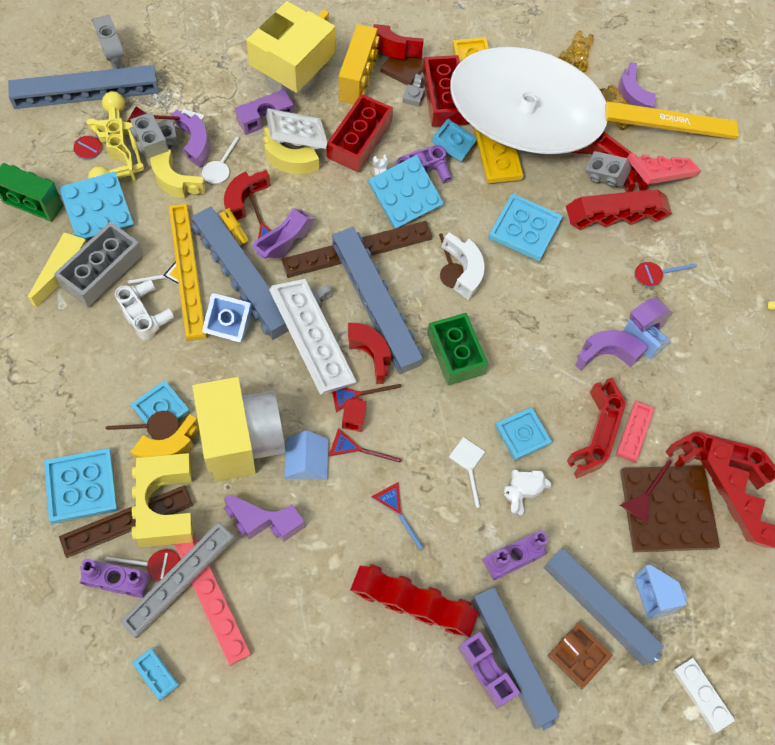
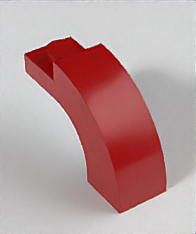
[373,24,424,60]
[224,170,271,220]
[348,323,391,384]

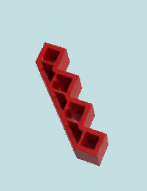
[566,189,672,230]
[701,439,775,548]
[350,564,479,637]

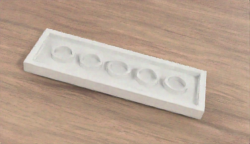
[269,279,356,395]

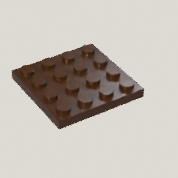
[620,466,720,553]

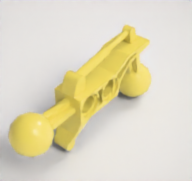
[87,91,144,181]

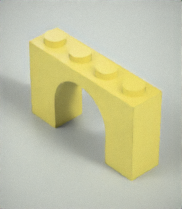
[132,453,193,548]

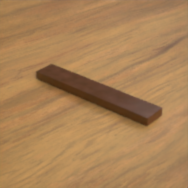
[59,485,193,558]

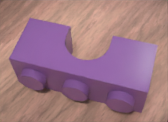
[235,90,294,135]
[458,632,520,709]

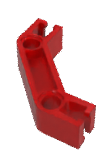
[572,131,649,192]
[567,377,626,479]
[665,432,775,490]

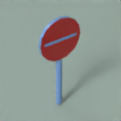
[73,135,102,159]
[634,262,697,287]

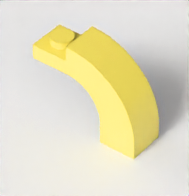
[263,127,319,174]
[150,149,206,199]

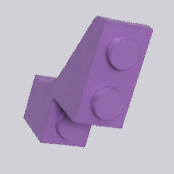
[251,208,316,259]
[224,495,305,542]

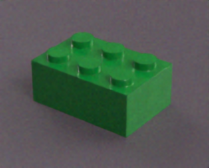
[0,163,63,222]
[427,312,488,385]

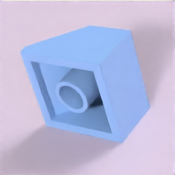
[634,565,687,619]

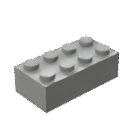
[54,222,143,307]

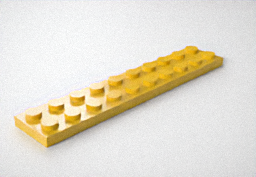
[452,37,523,184]

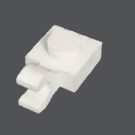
[373,154,388,176]

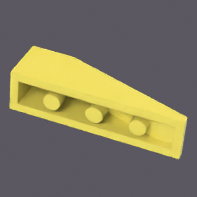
[28,233,87,307]

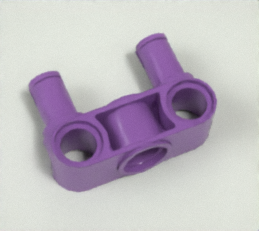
[395,145,452,183]
[482,531,549,580]
[79,559,150,598]

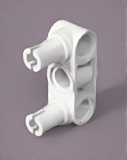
[115,279,175,340]

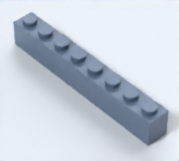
[8,65,159,109]
[191,206,289,340]
[332,226,424,375]

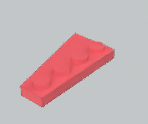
[627,153,701,185]

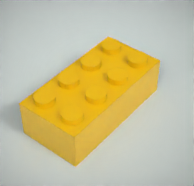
[339,24,380,104]

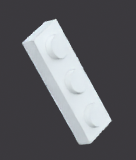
[672,658,735,733]

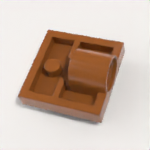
[547,622,613,690]

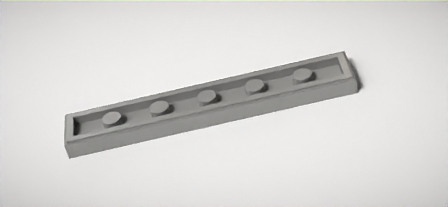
[120,522,236,638]

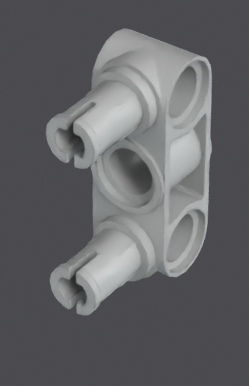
[92,14,124,69]

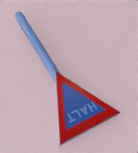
[371,482,423,550]

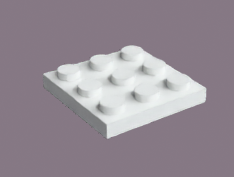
[266,108,327,149]

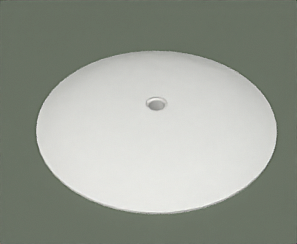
[450,47,607,154]

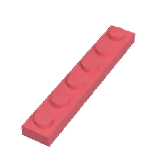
[174,534,251,666]

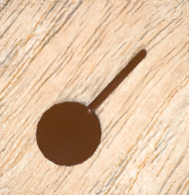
[439,233,464,288]
[106,411,179,440]

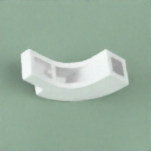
[441,232,484,301]

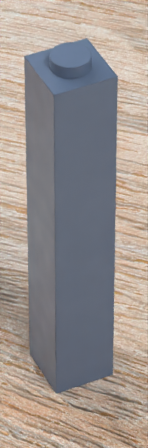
[544,548,664,666]
[472,587,560,731]

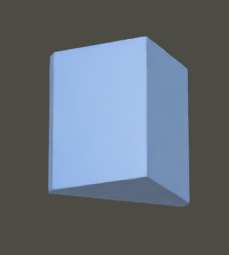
[202,293,251,342]
[623,320,672,360]
[284,430,328,480]

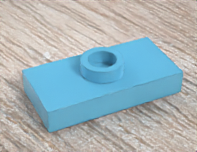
[132,648,180,701]

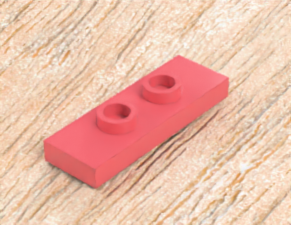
[616,400,655,463]

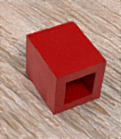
[342,398,367,432]

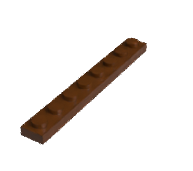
[282,221,432,278]

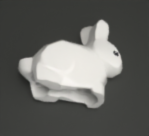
[503,470,551,516]

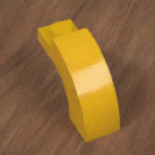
[130,414,199,460]

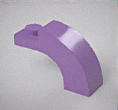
[618,62,656,108]
[172,109,210,168]
[629,297,672,333]

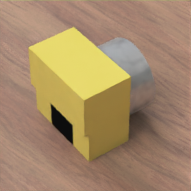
[246,1,336,97]
[192,377,285,482]

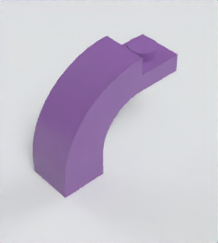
[575,330,648,370]

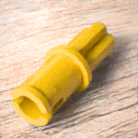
[219,208,248,246]

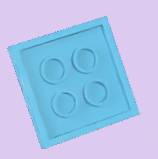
[367,155,444,229]
[59,171,134,240]
[488,193,563,262]
[44,448,118,524]

